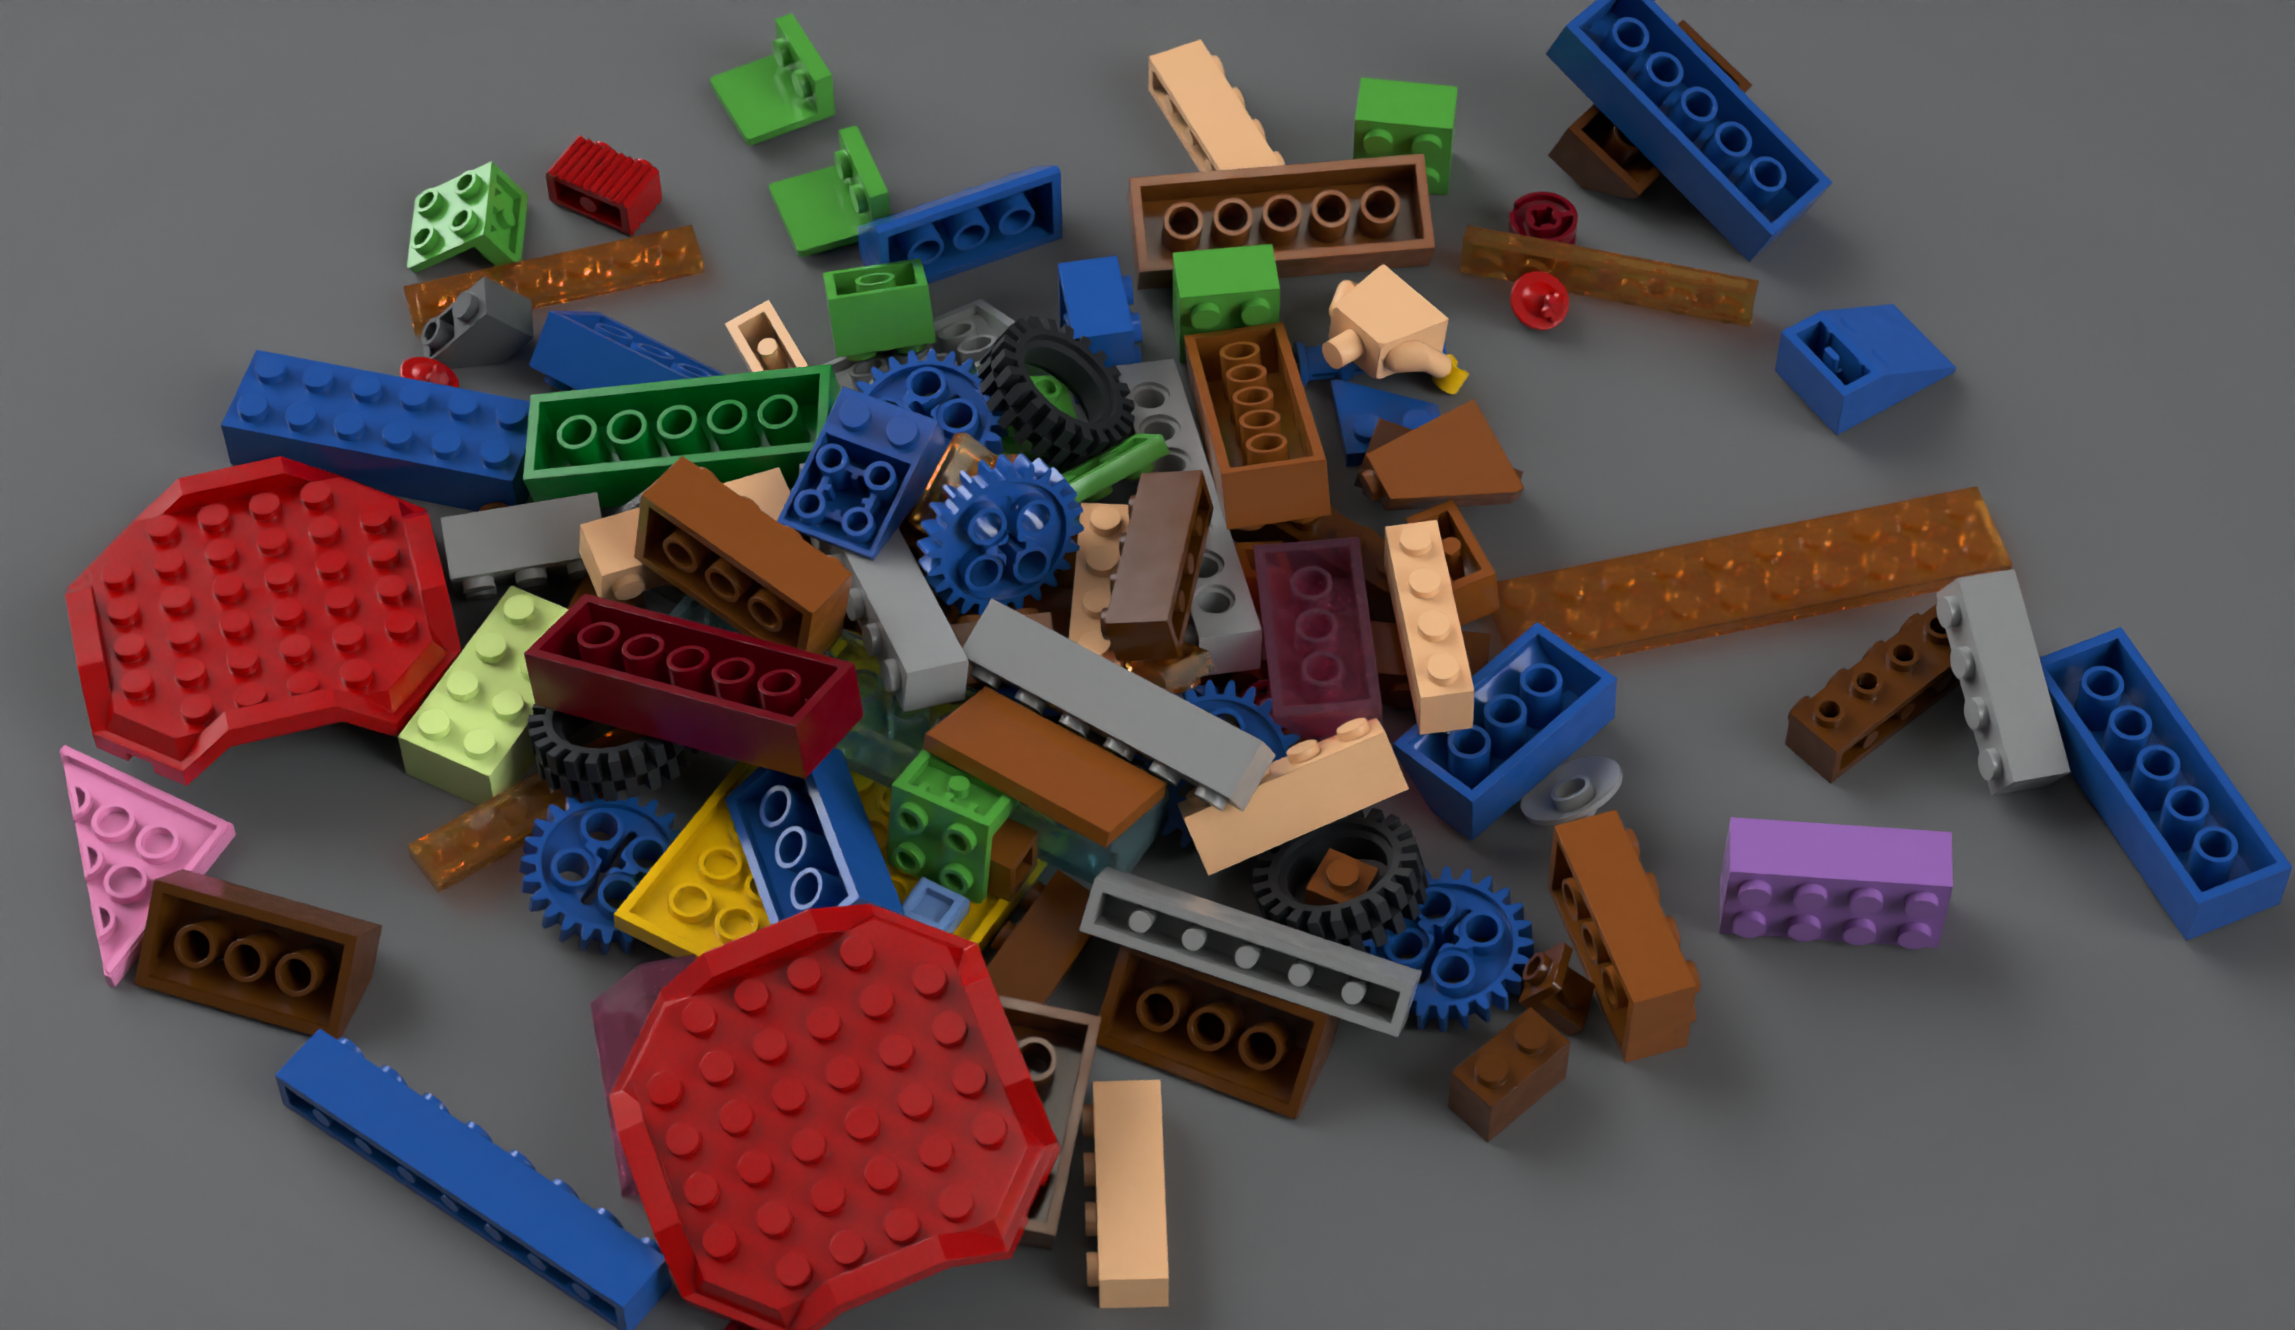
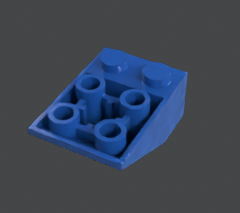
[1775,304,1956,435]
[777,386,947,560]

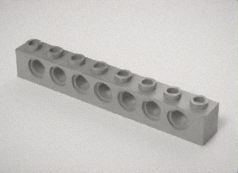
[1115,359,1262,677]

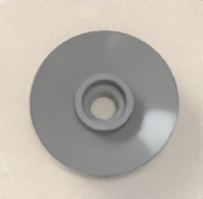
[1520,756,1623,826]

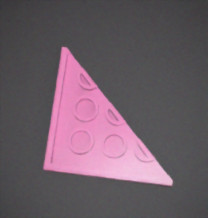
[60,745,236,988]

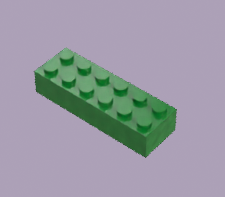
[523,364,841,508]

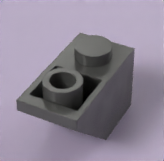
[421,276,534,369]

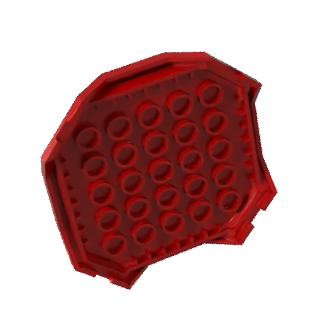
[65,456,462,786]
[609,903,1061,1330]

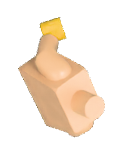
[1322,264,1469,395]

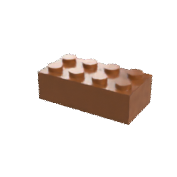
[634,456,853,655]
[1547,810,1701,1063]

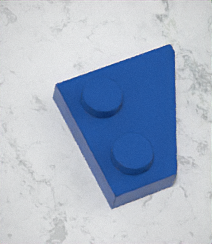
[1330,379,1440,467]

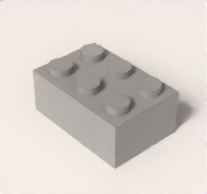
[440,492,601,601]

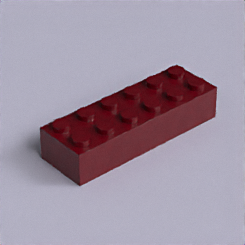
[524,594,864,779]

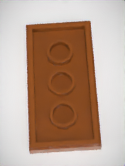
[923,686,1167,848]

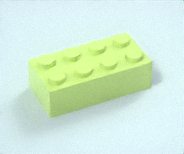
[398,585,569,814]

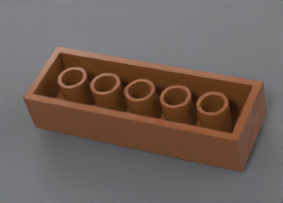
[1127,154,1435,290]
[1184,322,1331,531]

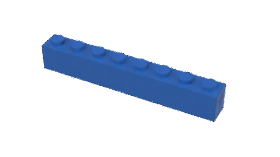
[275,1029,672,1330]

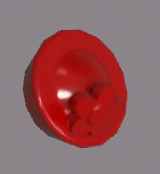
[1510,271,1569,331]
[399,357,459,388]

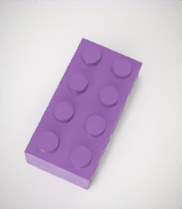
[1719,817,1953,949]

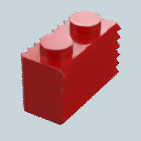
[545,135,662,235]

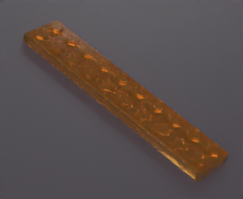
[1492,486,2012,661]

